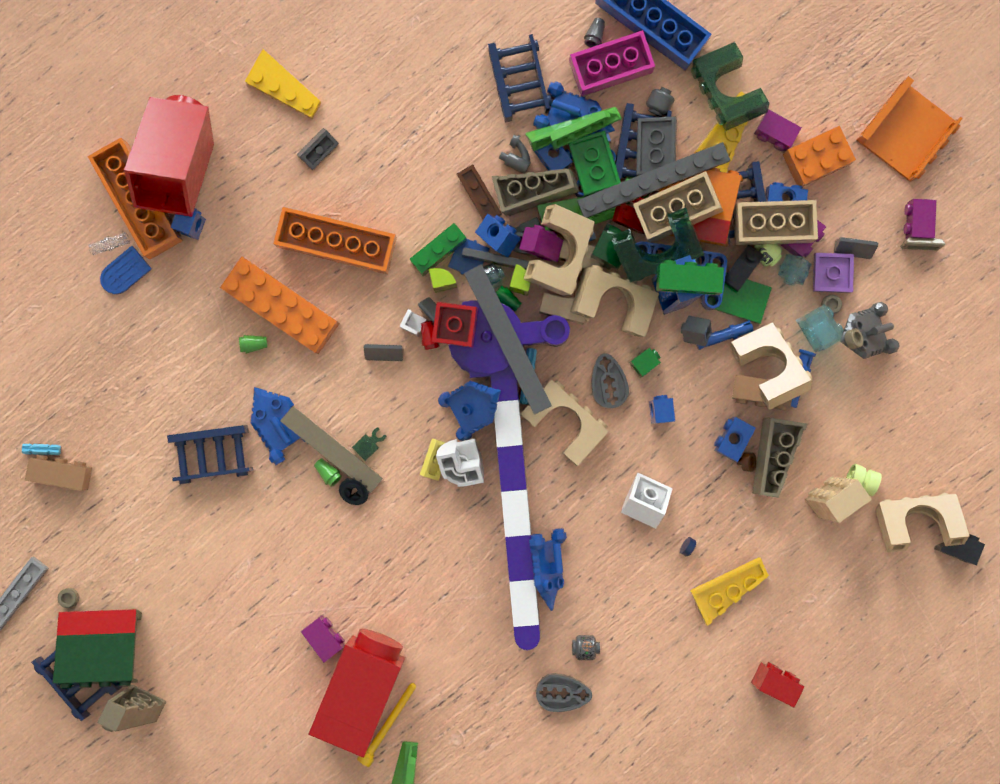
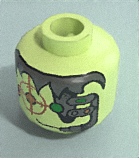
[754,244,783,267]

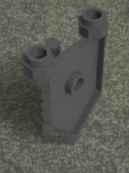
[840,302,900,359]

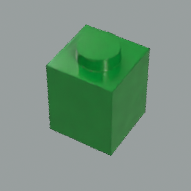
[629,347,661,378]

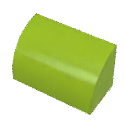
[509,264,530,296]
[429,268,457,293]

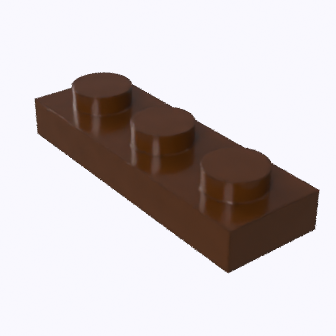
[457,164,502,220]

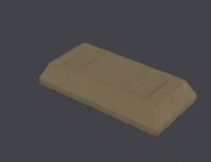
[901,238,945,251]

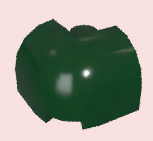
[591,223,628,270]

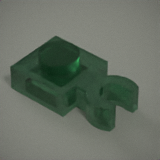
[352,427,387,461]

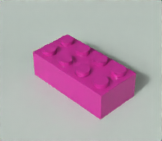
[569,30,655,96]

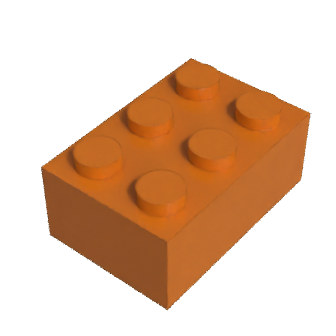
[783,126,856,187]

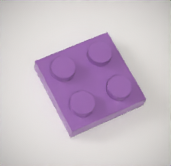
[813,253,854,293]

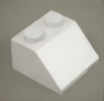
[621,473,672,529]

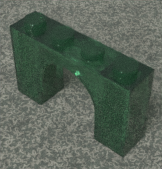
[691,42,770,131]
[612,207,704,283]

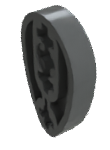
[591,353,629,409]
[536,673,592,712]

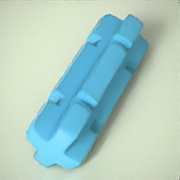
[22,444,61,456]

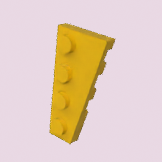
[245,49,321,119]
[694,91,756,173]
[690,557,769,626]

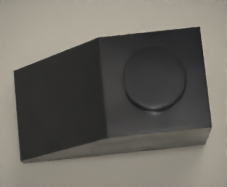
[725,245,764,292]
[934,534,985,566]

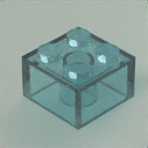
[796,304,844,352]

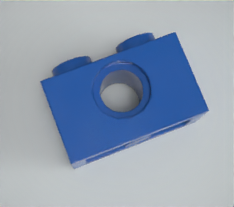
[531,144,573,171]
[765,182,808,202]
[171,208,206,240]
[475,214,521,257]
[649,395,675,424]
[714,417,756,462]

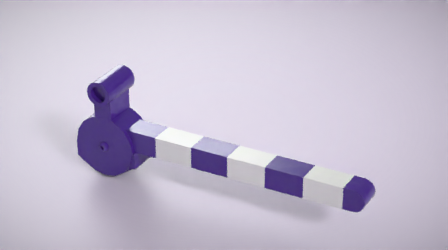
[448,300,570,650]

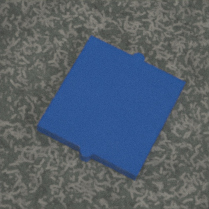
[448,239,490,275]

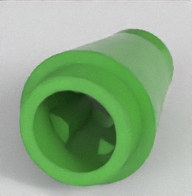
[239,335,267,354]
[314,458,342,487]

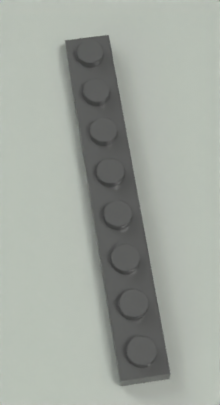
[577,142,730,218]

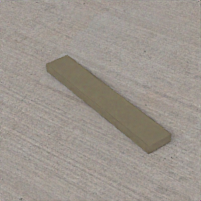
[280,406,383,494]

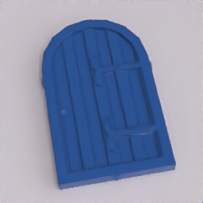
[100,246,152,294]

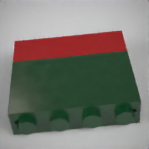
[53,609,142,689]

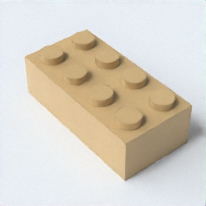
[633,171,723,243]
[734,200,818,245]
[805,477,872,523]

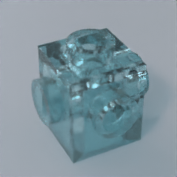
[778,254,812,286]

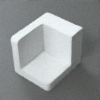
[400,309,427,337]

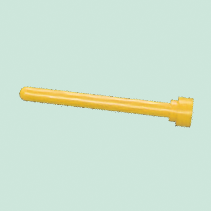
[357,683,416,767]

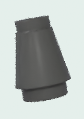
[584,18,605,48]

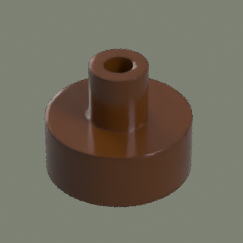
[737,452,756,472]

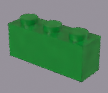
[410,223,467,276]
[656,260,724,295]

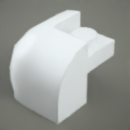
[436,438,484,487]

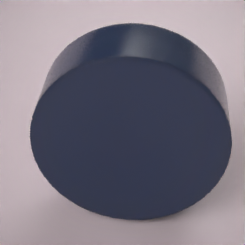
[680,537,696,557]

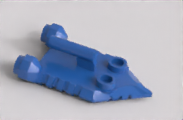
[533,81,615,136]
[438,380,501,441]
[251,387,308,465]
[529,528,567,611]

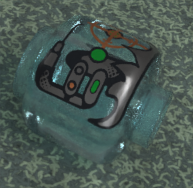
[483,263,506,289]

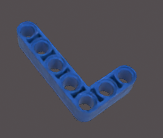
[631,241,727,310]

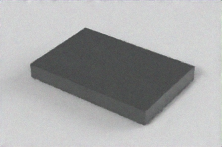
[636,116,677,176]

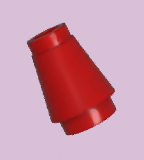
[421,321,440,350]

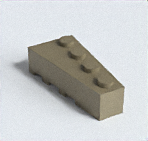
[492,169,579,217]
[752,418,808,498]
[97,684,166,732]

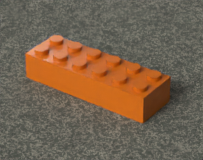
[87,138,183,260]
[273,207,397,275]
[220,256,340,354]

